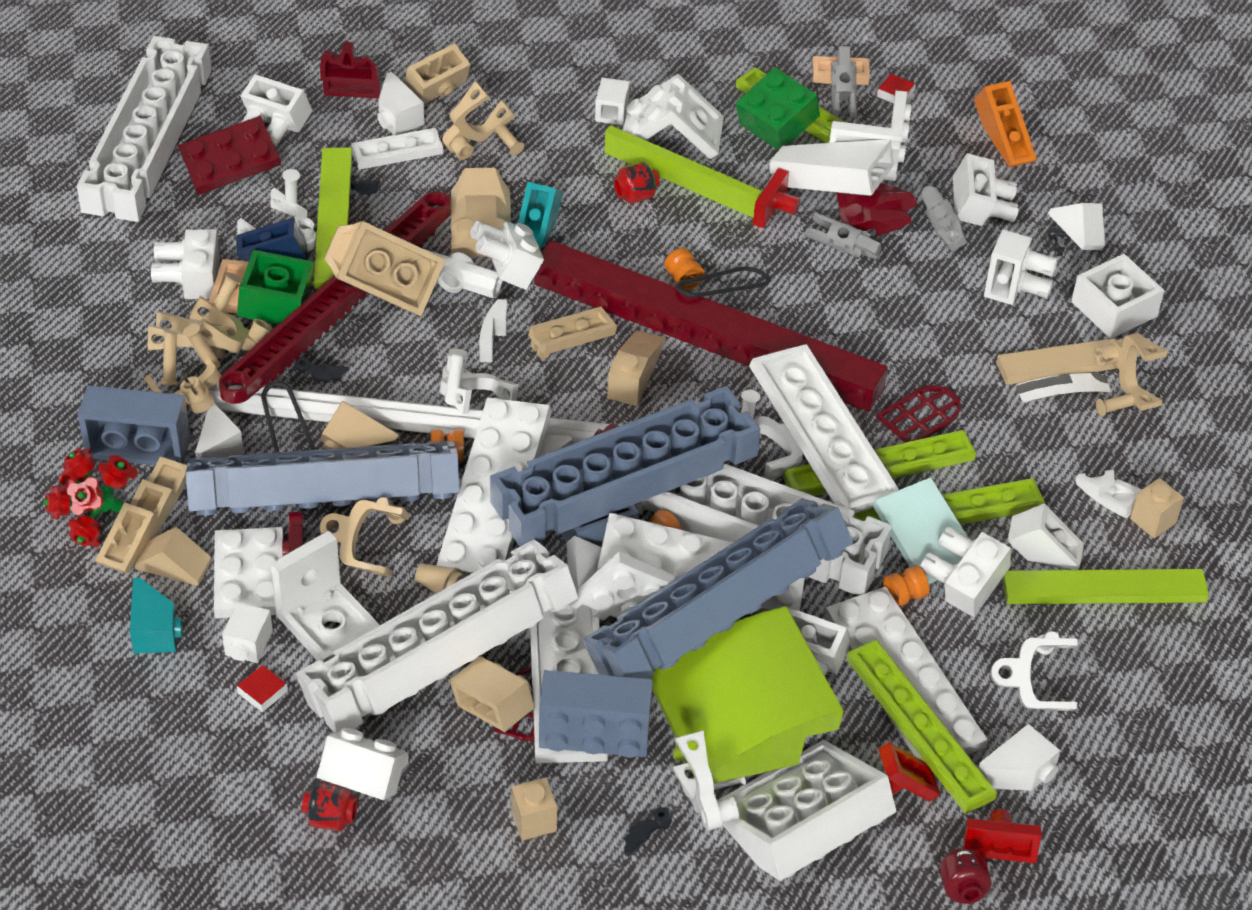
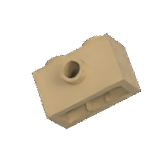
[404,43,471,104]
[450,656,535,732]

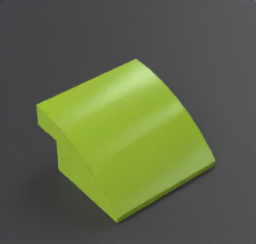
[650,606,844,784]

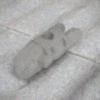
[831,46,857,118]
[921,185,967,251]
[804,212,881,259]

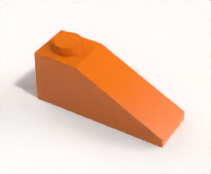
[973,81,1037,168]

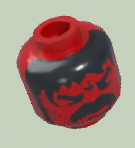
[614,162,660,204]
[302,781,358,831]

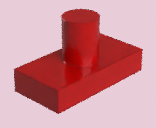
[753,168,800,229]
[878,742,941,802]
[962,809,1042,863]

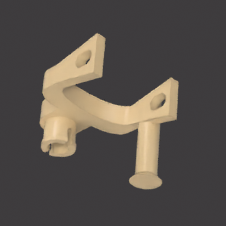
[442,81,524,160]
[189,272,272,353]
[147,311,229,386]
[144,323,221,413]
[1095,333,1168,417]
[320,497,410,578]

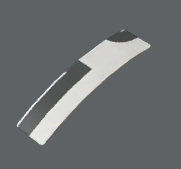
[1016,373,1111,403]

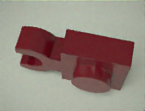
[282,512,304,556]

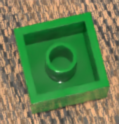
[736,67,820,151]
[237,250,314,324]

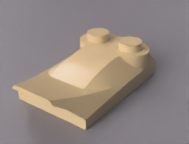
[451,168,511,257]
[324,221,446,316]

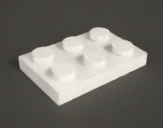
[214,527,283,618]

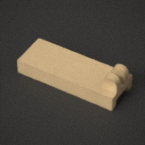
[528,307,617,359]

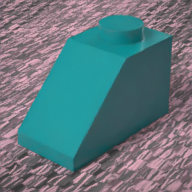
[518,182,564,248]
[130,577,183,654]

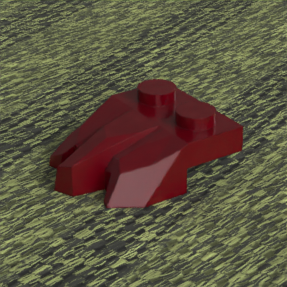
[319,41,382,99]
[836,183,918,236]

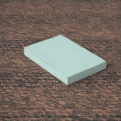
[872,478,968,584]

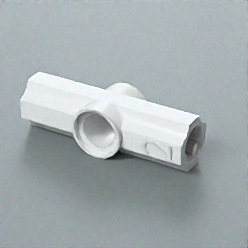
[422,248,503,298]

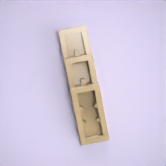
[95,456,188,574]

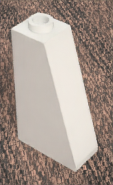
[770,139,894,196]

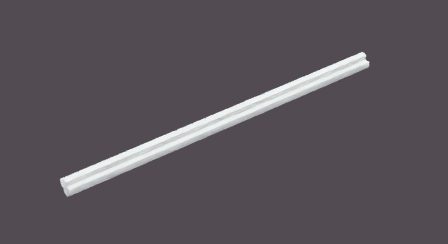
[210,382,622,444]

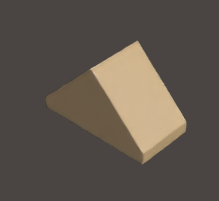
[135,527,212,586]

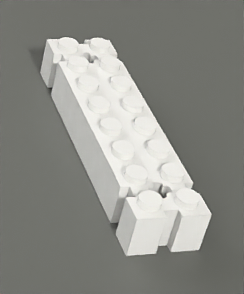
[77,36,211,222]
[634,463,893,596]
[296,539,578,733]

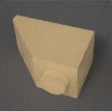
[320,401,399,449]

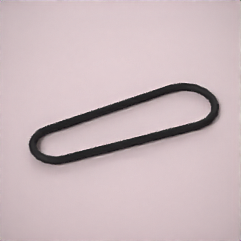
[676,266,770,297]
[261,381,316,452]

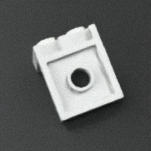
[623,74,724,159]
[830,90,912,181]
[271,531,380,663]
[566,536,675,621]

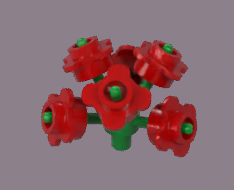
[43,447,138,547]

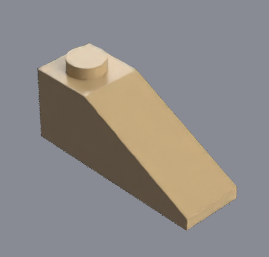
[607,330,666,406]

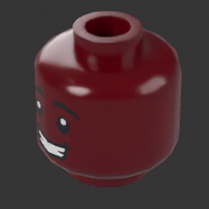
[939,848,992,904]

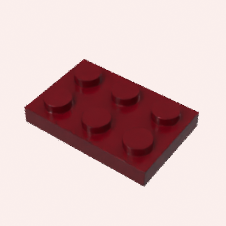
[178,115,281,195]

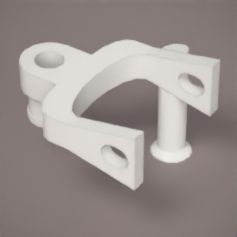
[237,169,316,252]
[439,348,519,414]
[741,390,803,481]
[990,631,1077,711]
[673,731,746,831]

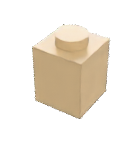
[1130,478,1184,538]
[511,778,557,841]

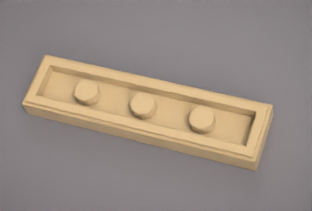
[996,338,1117,385]

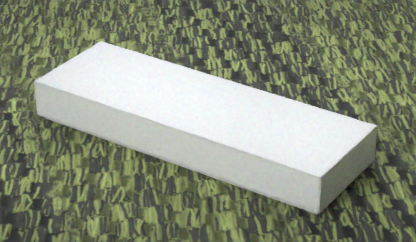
[351,128,443,170]

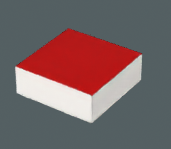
[877,74,916,103]
[237,665,288,712]

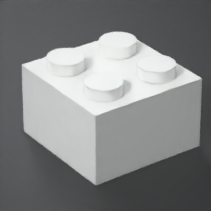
[1071,254,1164,339]

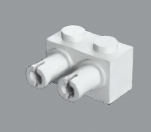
[240,74,312,149]
[953,153,1018,226]
[470,220,544,290]
[151,229,220,299]
[984,230,1058,305]
[920,527,1011,617]
[782,605,850,676]
[316,728,409,800]

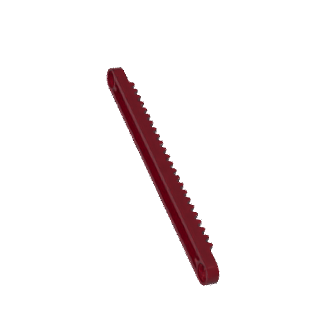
[219,192,451,404]

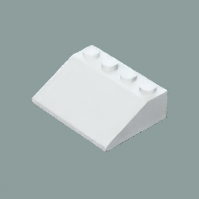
[717,740,897,881]

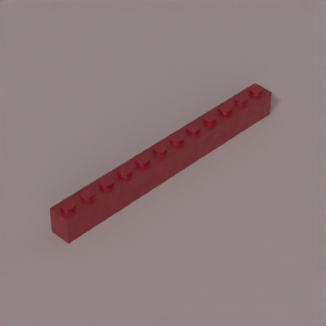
[534,240,888,412]

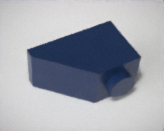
[236,217,308,262]

